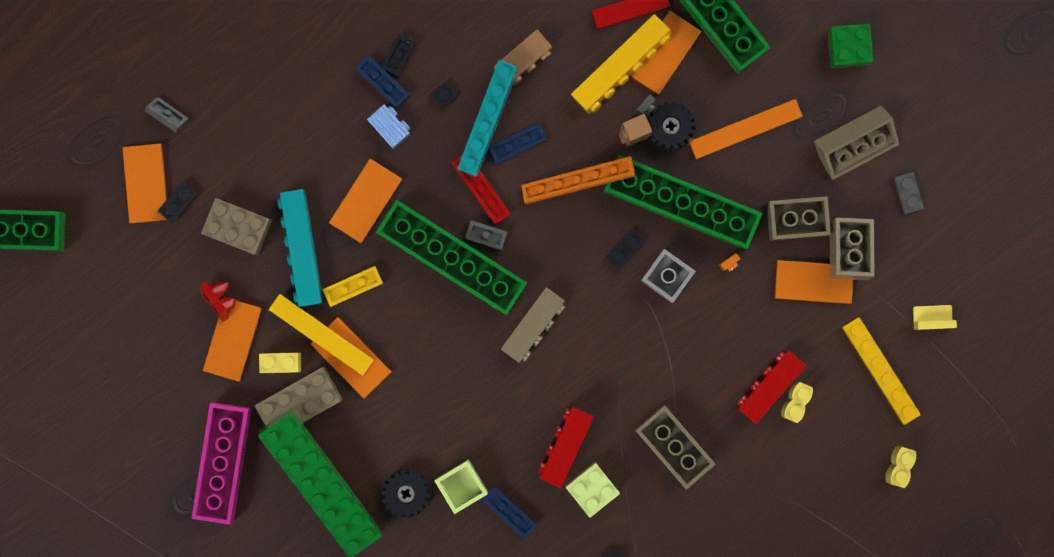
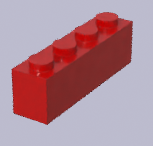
[737,350,806,424]

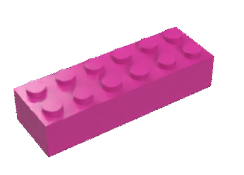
[192,402,252,525]

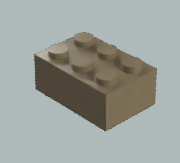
[766,196,831,241]
[201,198,272,256]
[830,218,875,280]

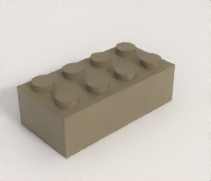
[255,367,343,425]
[634,405,716,490]

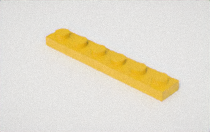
[842,317,921,425]

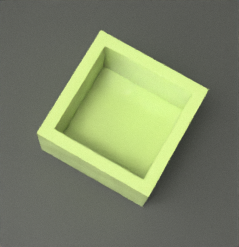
[435,459,488,514]
[565,462,620,517]

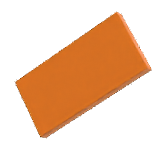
[630,11,701,95]
[122,144,167,224]
[329,159,403,244]
[774,260,853,304]
[203,297,262,382]
[311,317,392,399]

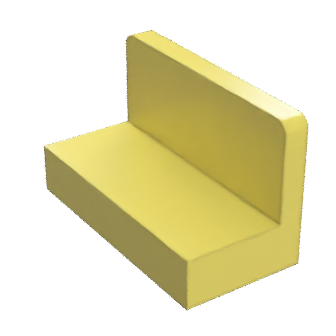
[913,305,957,330]

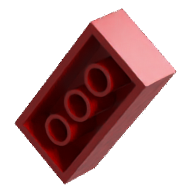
[538,405,594,488]

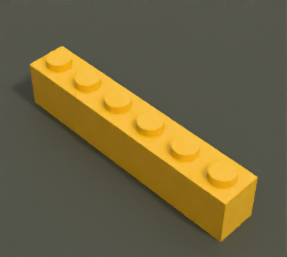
[571,14,672,114]

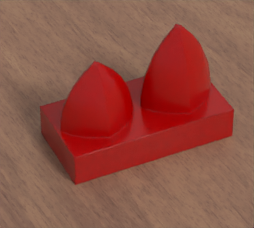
[200,282,236,322]

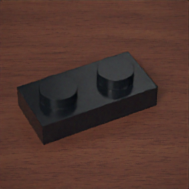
[381,33,416,77]
[157,182,197,224]
[605,230,645,271]

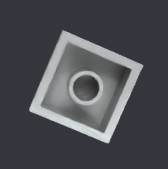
[640,249,696,303]

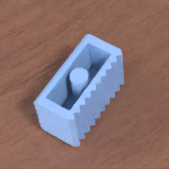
[367,104,411,150]

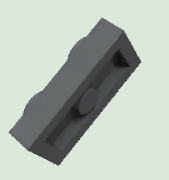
[635,95,655,117]
[145,97,189,132]
[894,172,924,214]
[465,221,507,250]

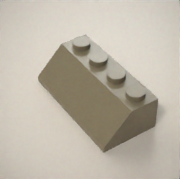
[814,106,899,180]

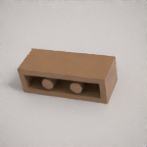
[494,30,552,86]
[618,114,652,147]

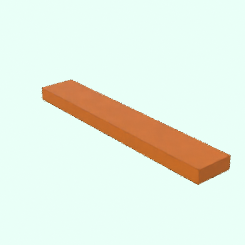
[689,99,803,159]
[521,156,635,204]

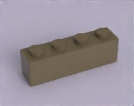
[501,287,565,363]

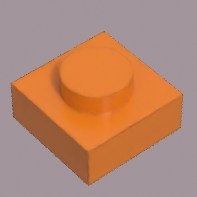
[719,253,740,272]

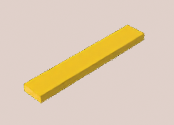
[269,294,374,376]

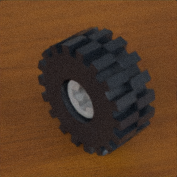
[648,102,696,153]
[382,469,431,519]

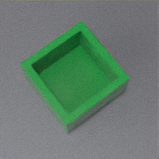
[827,24,873,69]

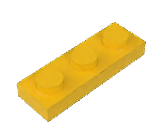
[322,266,383,307]

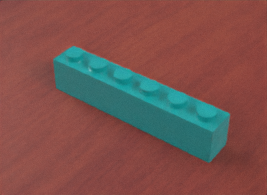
[457,60,519,176]
[278,189,324,307]

